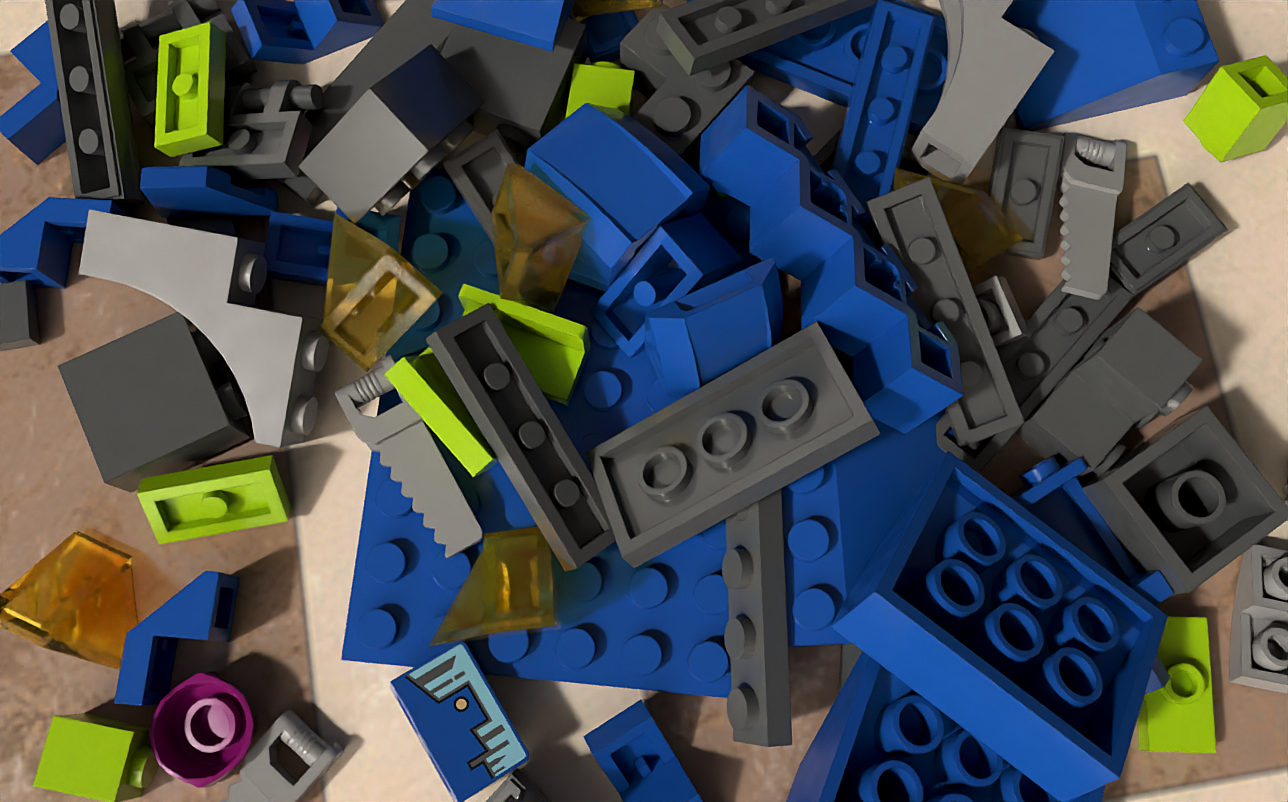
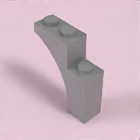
[907,0,1054,190]
[79,209,329,447]

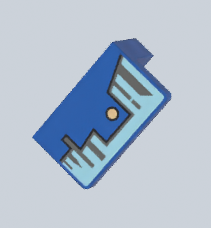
[390,641,529,802]

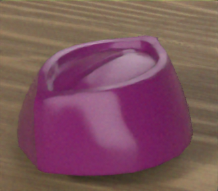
[149,671,254,788]

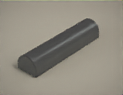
[45,0,145,209]

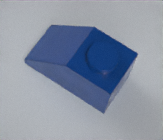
[589,212,742,359]

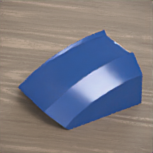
[521,103,710,285]
[644,257,784,399]

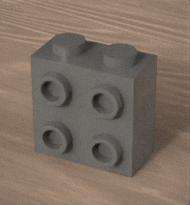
[441,18,588,154]
[58,312,250,493]

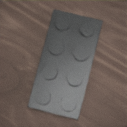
[585,322,881,568]

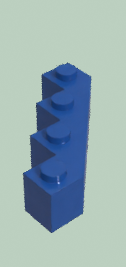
[698,85,964,434]

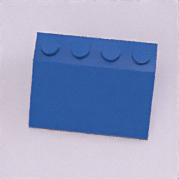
[1004,0,1219,131]
[781,376,955,648]
[831,451,1168,802]
[786,651,1105,802]

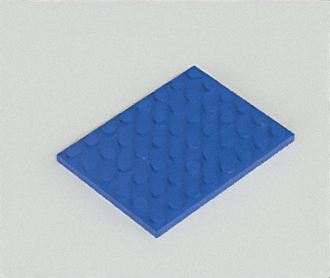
[341,169,762,698]

